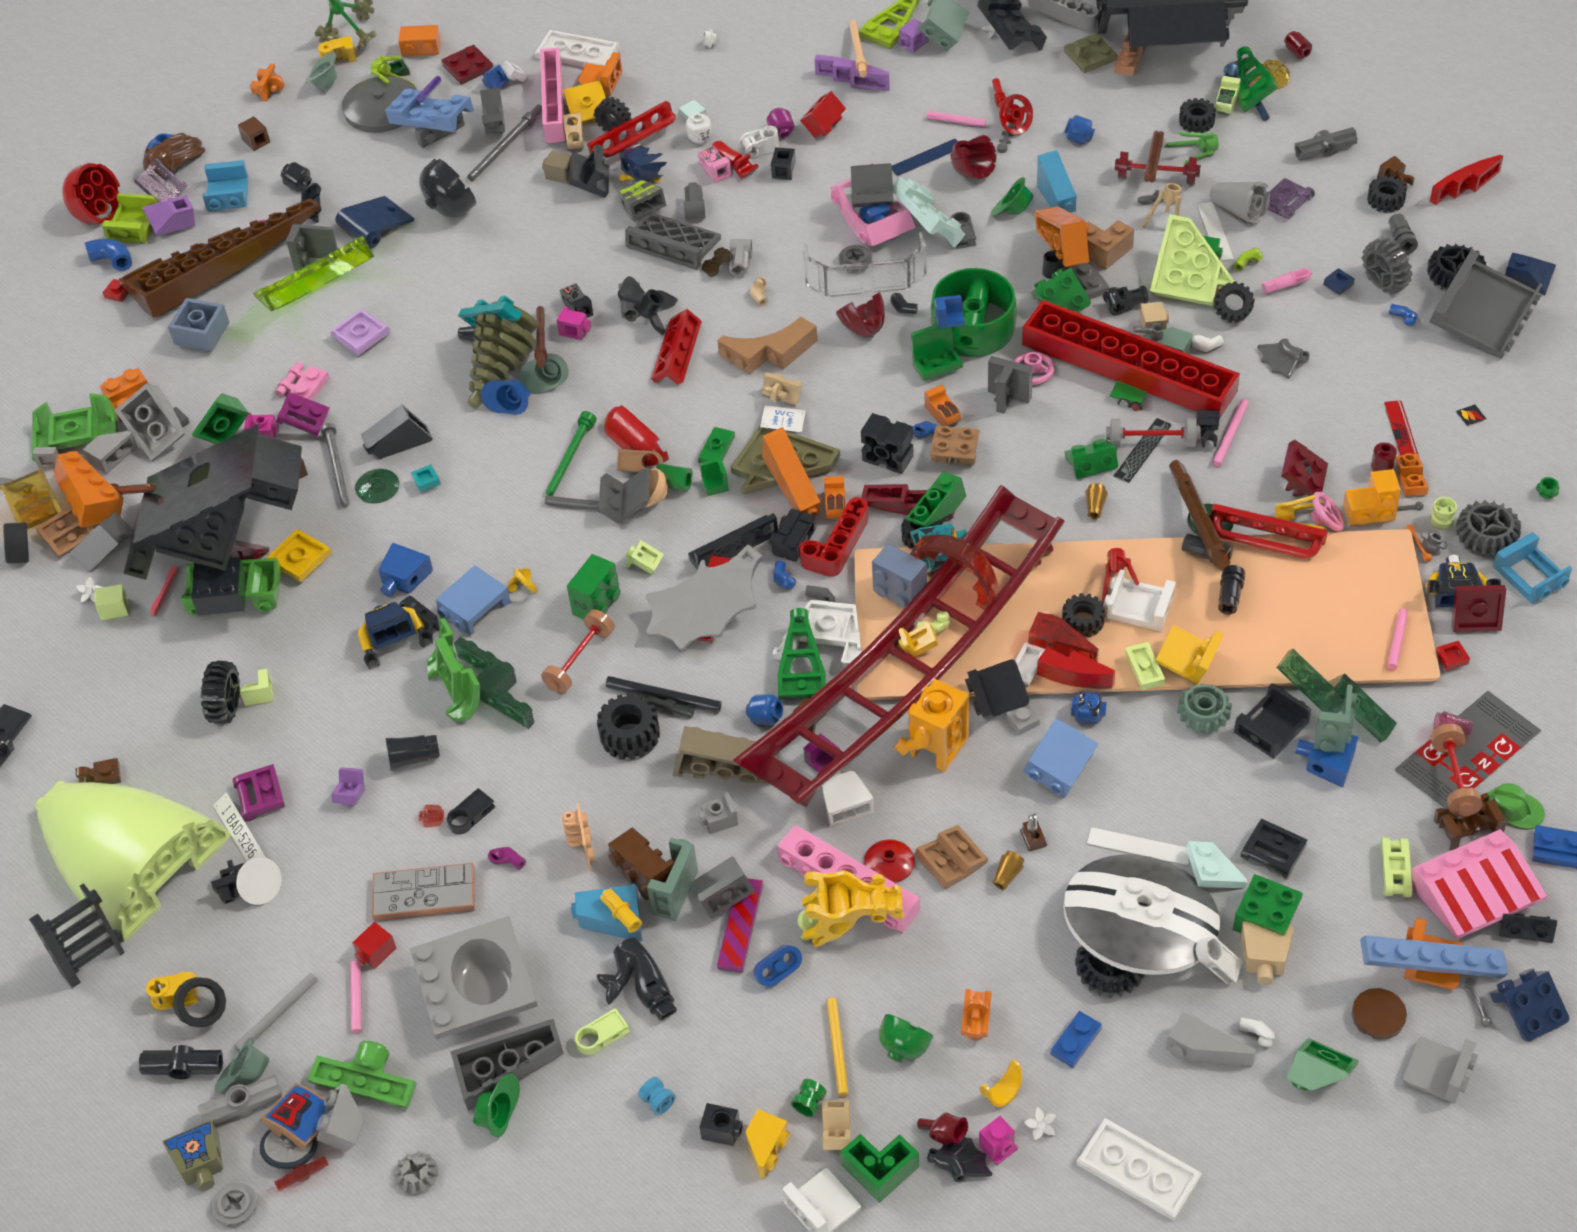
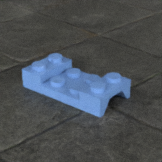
[385,89,474,132]

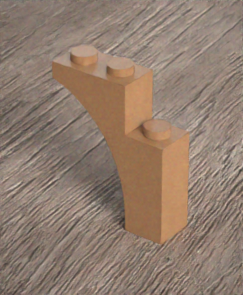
[717,316,818,374]

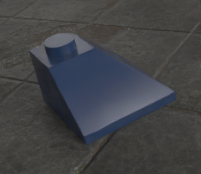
[1505,252,1556,295]

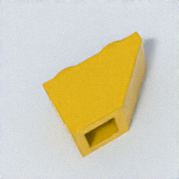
[745,1109,790,1179]

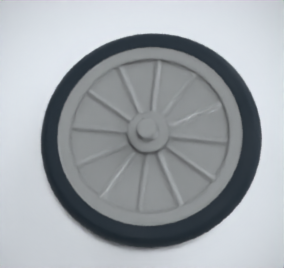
[260,1129,318,1169]

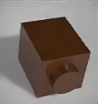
[238,116,270,151]

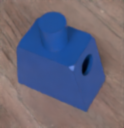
[379,543,433,597]
[1295,735,1359,787]

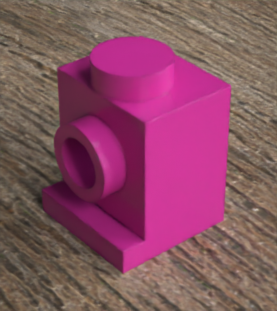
[556,306,591,340]
[244,412,279,438]
[979,1115,1018,1165]

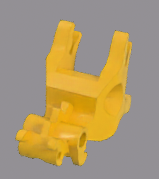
[802,870,904,948]

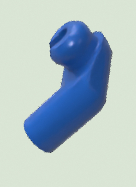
[1389,303,1418,326]
[913,421,939,438]

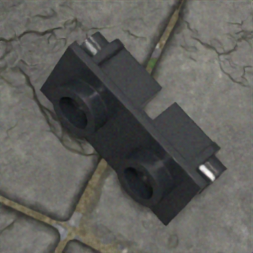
[301,183,322,223]
[1499,913,1558,943]

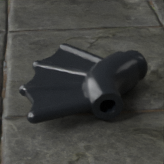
[927,1137,993,1182]

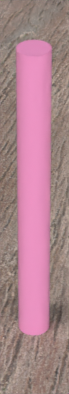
[1212,399,1249,467]

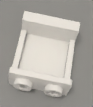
[1104,569,1176,632]

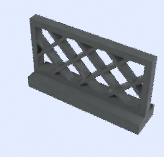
[625,213,721,270]

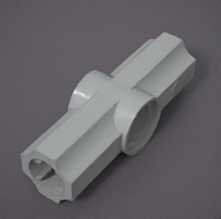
[198,1075,283,1125]

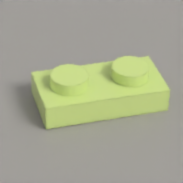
[1125,642,1165,690]

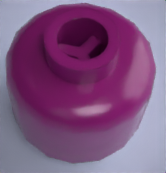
[766,107,795,138]

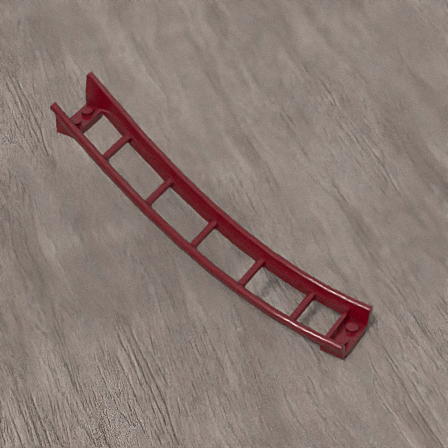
[732,485,1065,807]

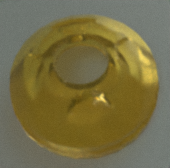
[1254,59,1290,89]

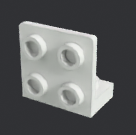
[782,1168,861,1232]

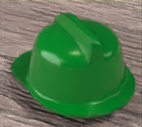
[991,177,1034,216]
[473,1073,520,1137]

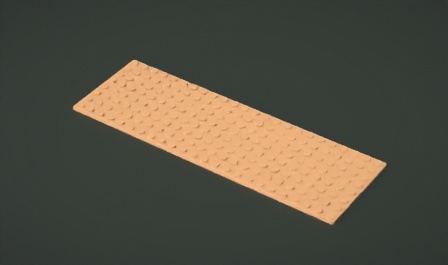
[854,529,1440,700]

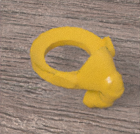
[507,567,538,594]

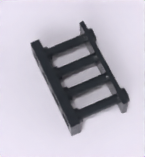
[29,883,125,988]

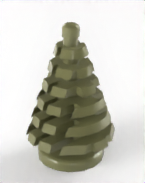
[468,302,538,408]

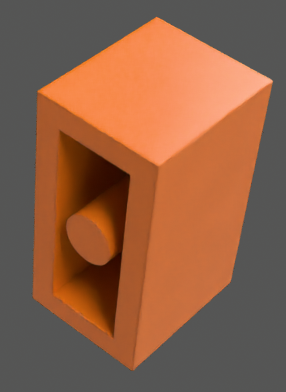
[398,25,441,56]

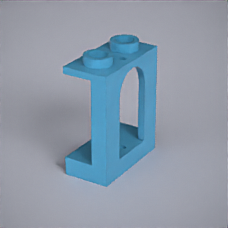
[1493,532,1572,604]

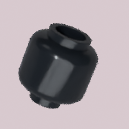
[280,162,312,192]

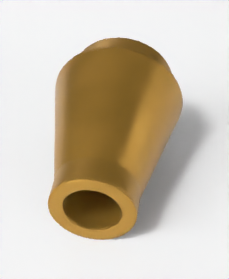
[1085,483,1108,519]
[992,851,1025,890]

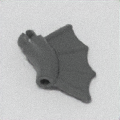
[1257,338,1310,379]

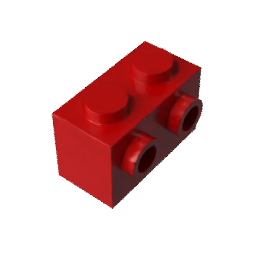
[800,91,846,138]

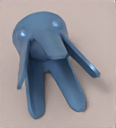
[1220,64,1241,83]

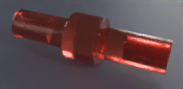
[274,1156,329,1191]

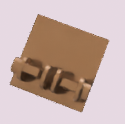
[930,426,980,466]

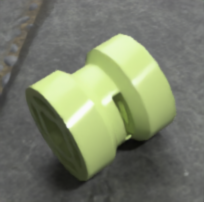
[1430,497,1457,529]

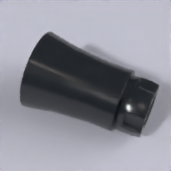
[385,735,440,771]

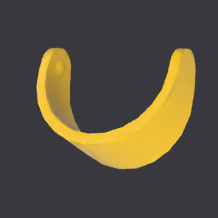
[979,1059,1022,1107]

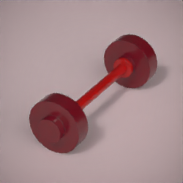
[1115,151,1201,184]

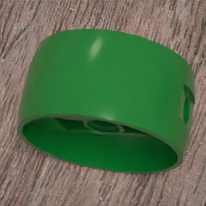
[931,268,1017,357]

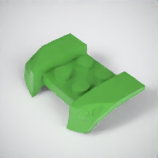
[32,393,118,461]
[427,618,480,722]

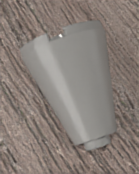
[1210,182,1270,224]

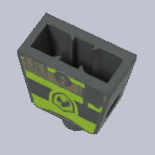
[619,180,667,222]

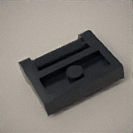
[1240,818,1308,879]

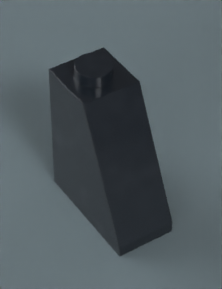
[361,404,433,459]

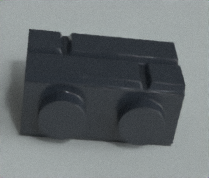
[769,508,816,562]

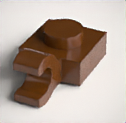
[75,758,121,784]

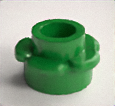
[1536,477,1560,498]

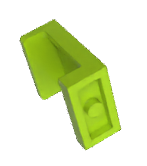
[102,193,157,243]

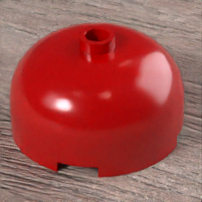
[62,163,120,224]

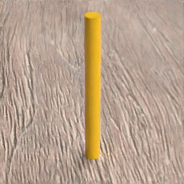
[826,997,849,1097]

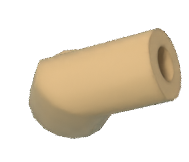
[750,277,767,306]

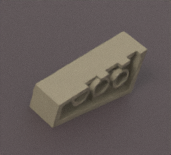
[673,726,780,784]

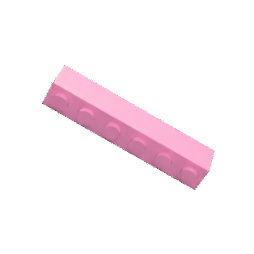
[540,47,565,143]

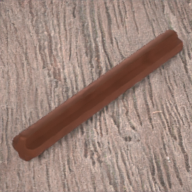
[1144,130,1164,183]

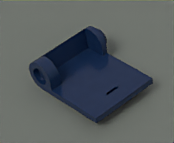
[335,196,414,248]

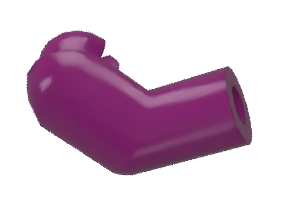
[488,847,526,870]

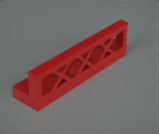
[651,309,702,385]

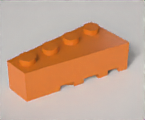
[53,451,124,528]

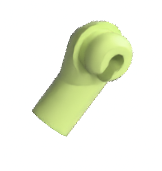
[917,612,950,634]

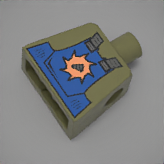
[162,1120,223,1191]

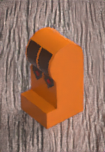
[924,384,961,426]
[824,476,845,519]

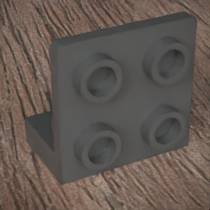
[851,163,894,208]
[286,224,340,272]
[598,468,650,524]
[691,857,755,919]

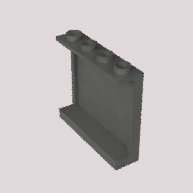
[1429,249,1543,358]

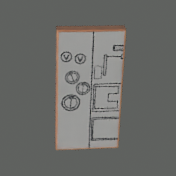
[372,863,475,921]

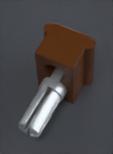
[1020,813,1047,851]

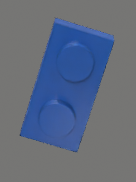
[1050,1011,1102,1068]

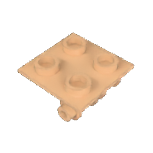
[561,803,595,872]

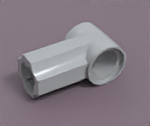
[729,239,752,277]

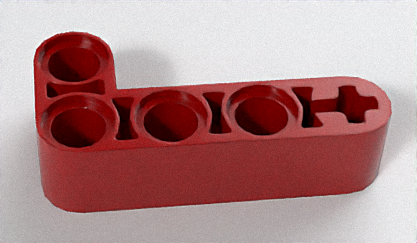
[799,497,868,577]

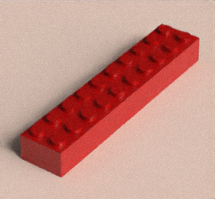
[1022,300,1240,418]

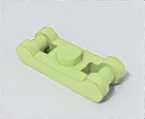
[1380,837,1412,897]

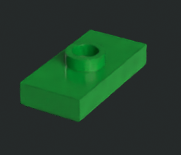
[698,427,735,463]

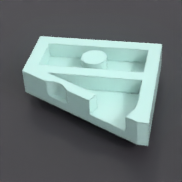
[1186,841,1248,888]

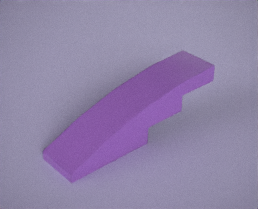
[815,55,890,91]

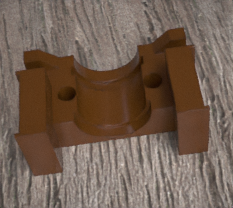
[1434,793,1507,851]

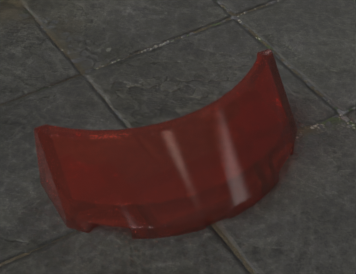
[910,534,999,610]

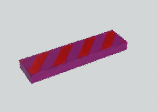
[717,878,764,973]

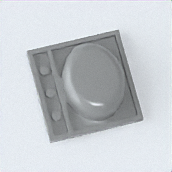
[409,916,538,1040]

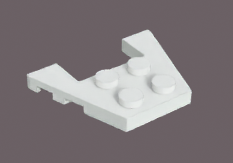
[772,600,862,668]

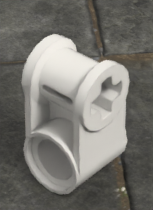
[740,126,780,158]

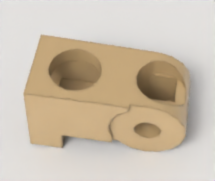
[563,113,584,150]

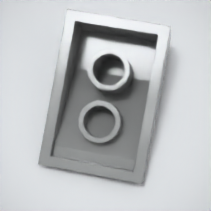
[115,383,186,461]

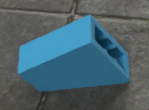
[1037,150,1077,213]
[571,884,642,941]

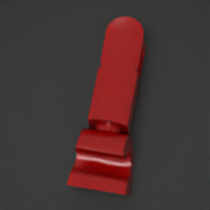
[712,141,759,178]

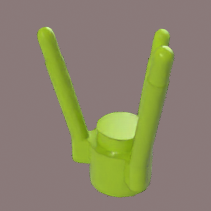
[371,55,415,86]

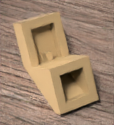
[822,1100,851,1150]

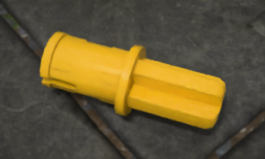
[600,889,642,933]

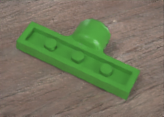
[308,1040,417,1109]

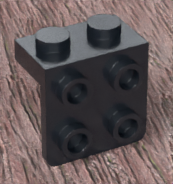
[965,659,1030,720]

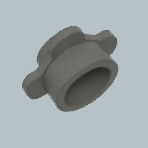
[1421,531,1448,553]

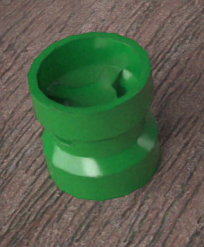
[791,1079,827,1117]

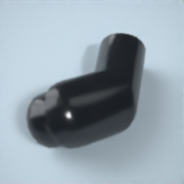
[890,293,918,314]

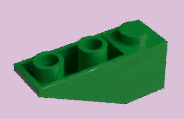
[906,471,967,527]

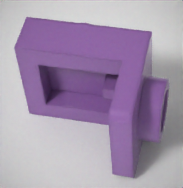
[331,767,365,806]

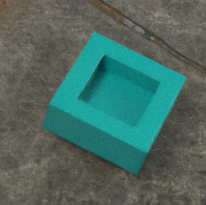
[411,464,441,492]

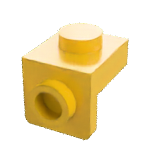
[898,622,939,657]

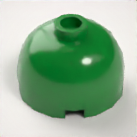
[879,1014,934,1063]

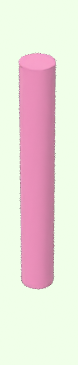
[927,111,986,128]
[1387,609,1408,670]
[350,961,362,1034]

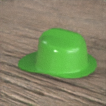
[1488,783,1545,829]

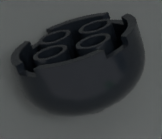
[419,158,476,218]

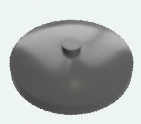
[342,76,417,133]

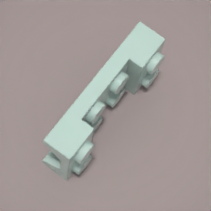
[893,176,966,247]

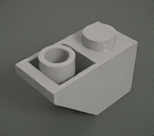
[316,1084,363,1152]

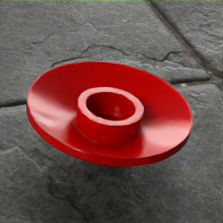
[864,839,915,883]

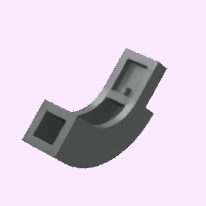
[480,88,506,135]

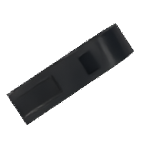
[399,595,440,634]
[447,788,496,834]

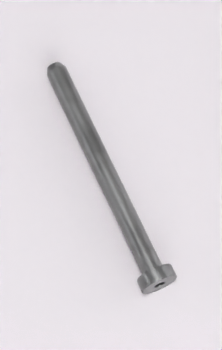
[321,423,349,507]

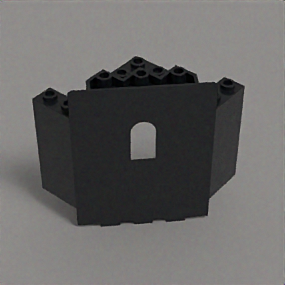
[1096,0,1248,52]
[123,424,302,580]

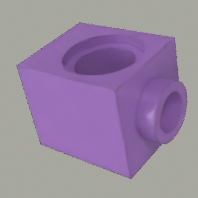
[899,19,929,53]

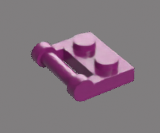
[276,392,330,438]
[232,764,285,821]

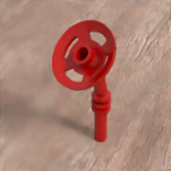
[992,78,1033,135]

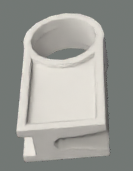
[1195,937,1243,984]

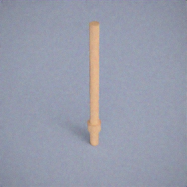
[849,20,868,77]

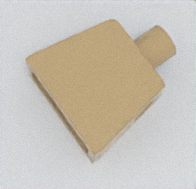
[1241,921,1294,985]

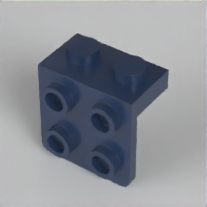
[1489,968,1570,1041]

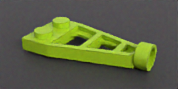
[858,0,921,49]

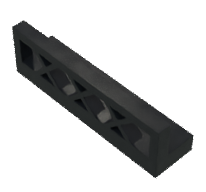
[688,513,778,570]

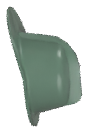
[306,52,337,91]
[519,353,569,394]
[215,1037,269,1093]

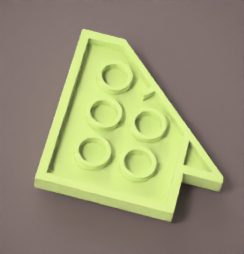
[1150,214,1234,306]

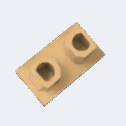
[761,372,802,405]

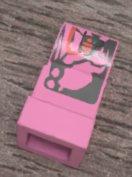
[698,146,731,183]

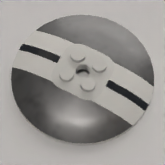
[1063,854,1220,975]

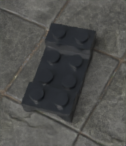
[977,0,1047,50]

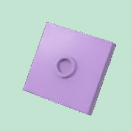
[330,309,390,356]

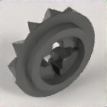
[839,245,872,272]

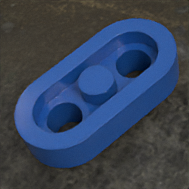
[753,945,802,987]

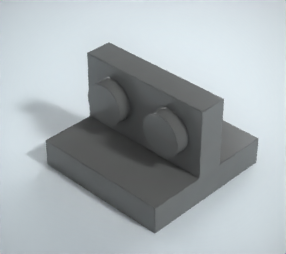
[988,356,1033,414]

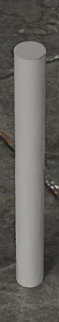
[234,973,318,1051]

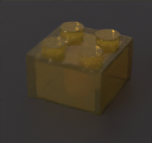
[0,469,62,529]

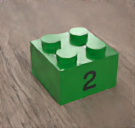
[567,554,621,620]

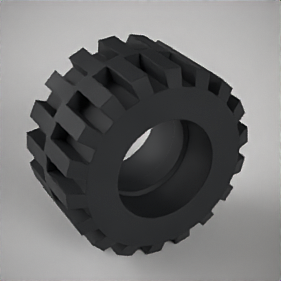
[597,694,660,760]

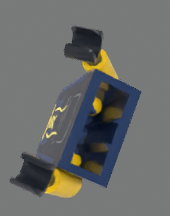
[1425,555,1501,608]
[358,602,433,669]

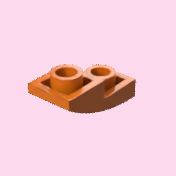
[1395,454,1428,496]

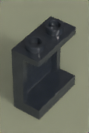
[1234,683,1311,759]

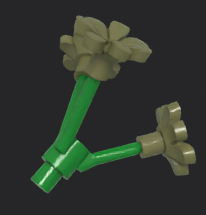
[314,0,377,50]

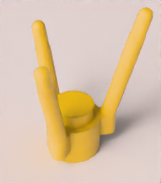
[1275,495,1325,529]

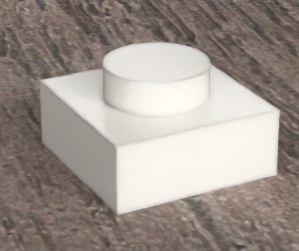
[501,60,528,82]

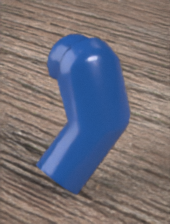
[773,561,796,589]

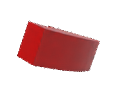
[1037,647,1116,689]

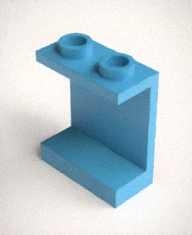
[202,160,249,211]

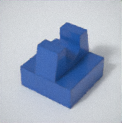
[482,64,509,89]

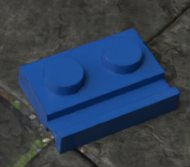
[1532,825,1577,869]

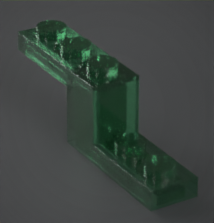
[454,637,535,729]
[1276,648,1397,743]

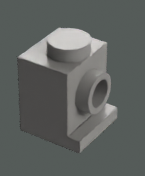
[698,792,738,834]

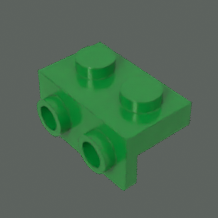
[1064,439,1118,479]

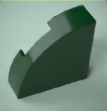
[389,59,410,76]

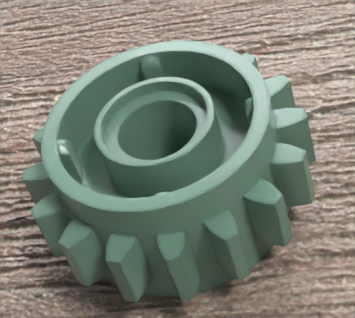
[1177,683,1232,733]

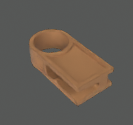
[617,449,663,472]

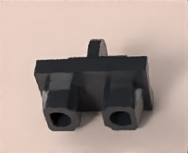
[211,859,244,904]

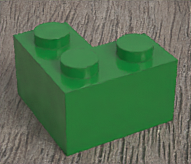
[840,1134,919,1203]

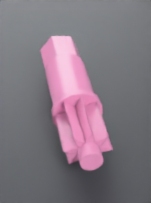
[1262,267,1312,294]

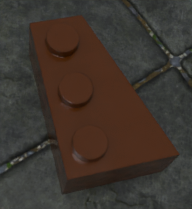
[608,827,675,900]

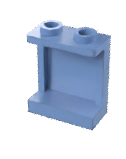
[436,565,511,635]
[1023,718,1099,797]

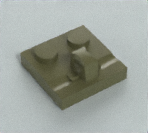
[1064,33,1117,73]

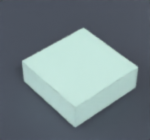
[678,100,706,120]

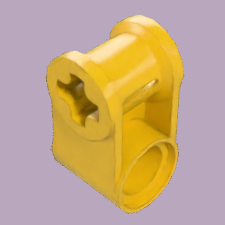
[146,972,199,1010]

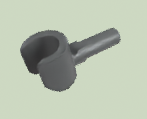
[1133,323,1163,341]

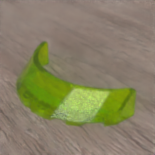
[253,235,374,312]

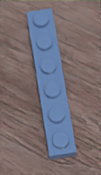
[1360,935,1508,978]

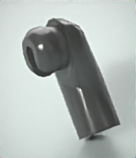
[805,585,835,602]

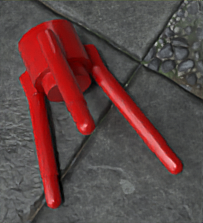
[1102,548,1139,603]

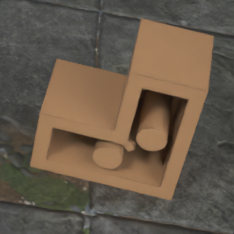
[1087,220,1134,270]

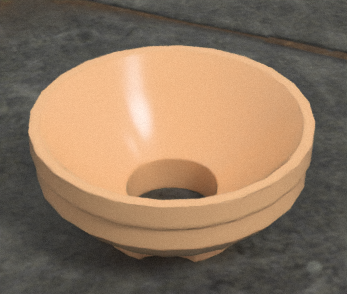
[645,468,668,507]

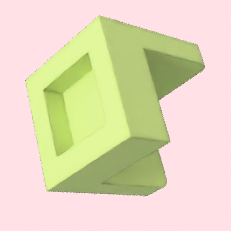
[95,584,129,620]
[240,669,273,706]

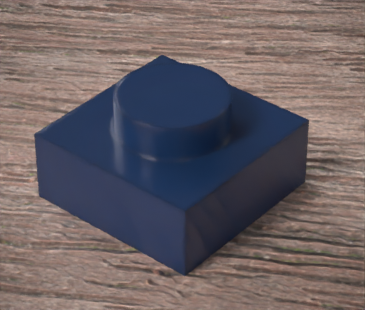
[1323,268,1355,295]

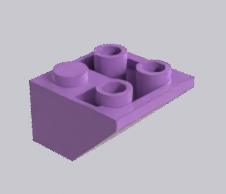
[143,195,195,236]

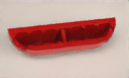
[604,405,669,466]

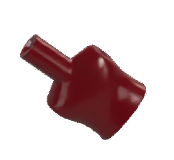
[917,1112,969,1145]

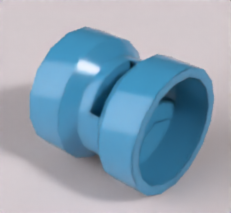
[638,1077,676,1115]

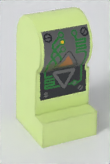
[1215,76,1241,114]

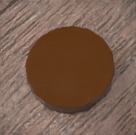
[1351,988,1407,1040]

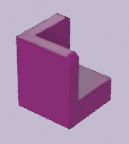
[803,733,841,772]

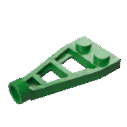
[1236,46,1278,112]
[777,608,826,700]

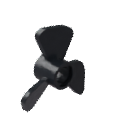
[618,276,678,336]

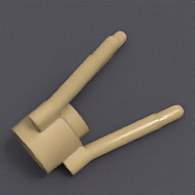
[1142,183,1182,227]

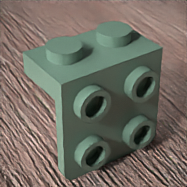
[1313,685,1357,753]

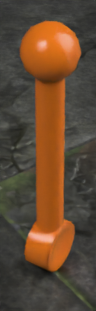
[1406,525,1433,562]

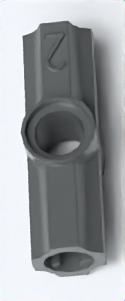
[1294,127,1358,160]

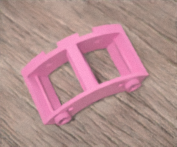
[830,178,915,246]

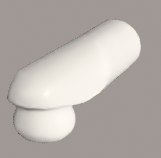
[1192,335,1224,352]
[1239,1017,1275,1047]

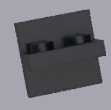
[569,144,609,198]

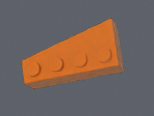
[1034,206,1089,267]

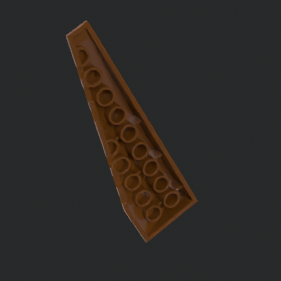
[119,199,321,318]

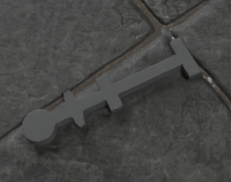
[997,124,1014,153]

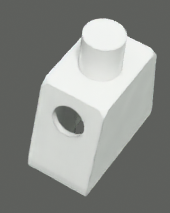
[822,770,874,827]

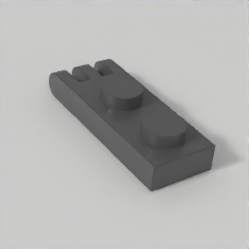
[415,112,465,148]

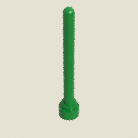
[546,411,597,496]

